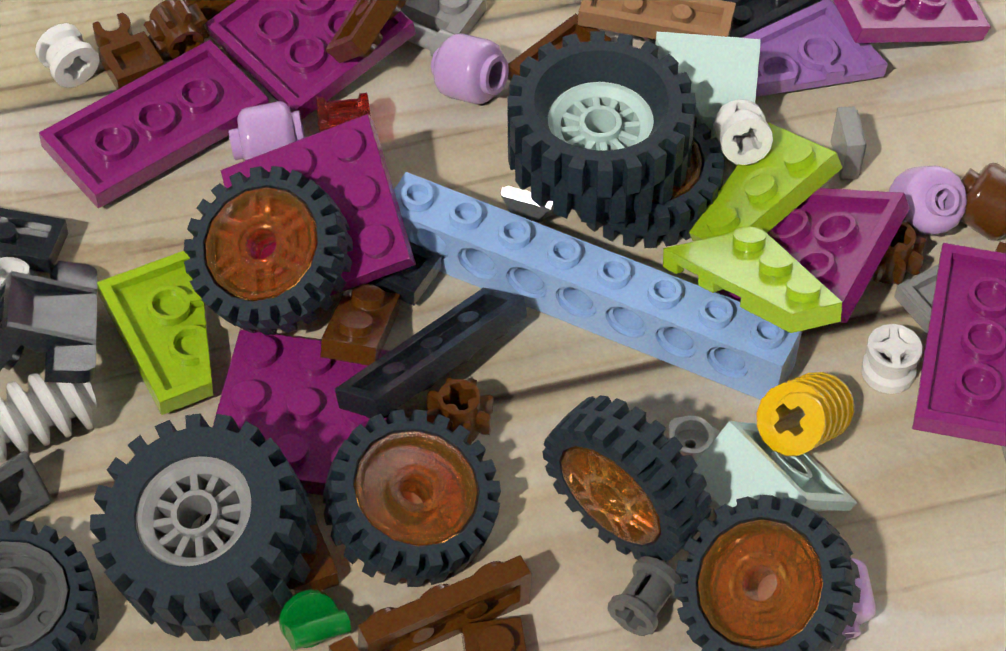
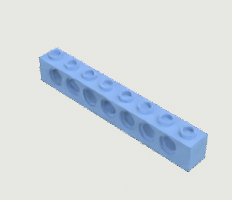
[394,172,802,400]

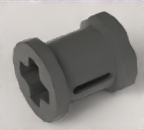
[607,556,682,636]

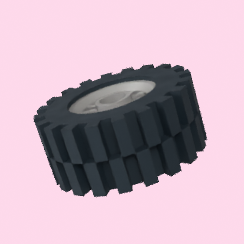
[90,413,317,641]

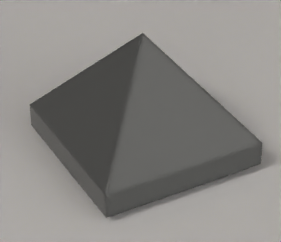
[501,186,554,223]
[0,451,53,526]

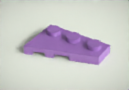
[743,0,888,97]

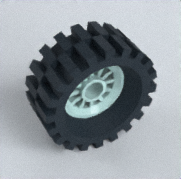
[507,31,696,224]

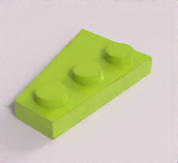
[689,122,842,242]
[663,227,842,333]
[97,251,213,415]

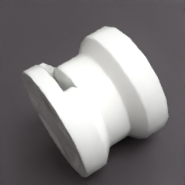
[35,23,99,88]
[713,99,773,165]
[861,324,923,394]

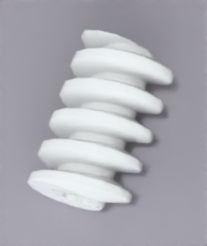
[0,373,97,463]

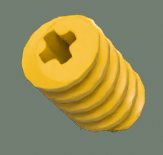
[756,372,854,456]

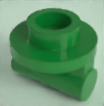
[279,589,351,650]

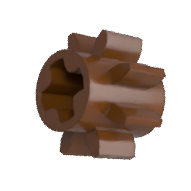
[144,0,209,60]
[872,221,926,285]
[427,377,493,445]

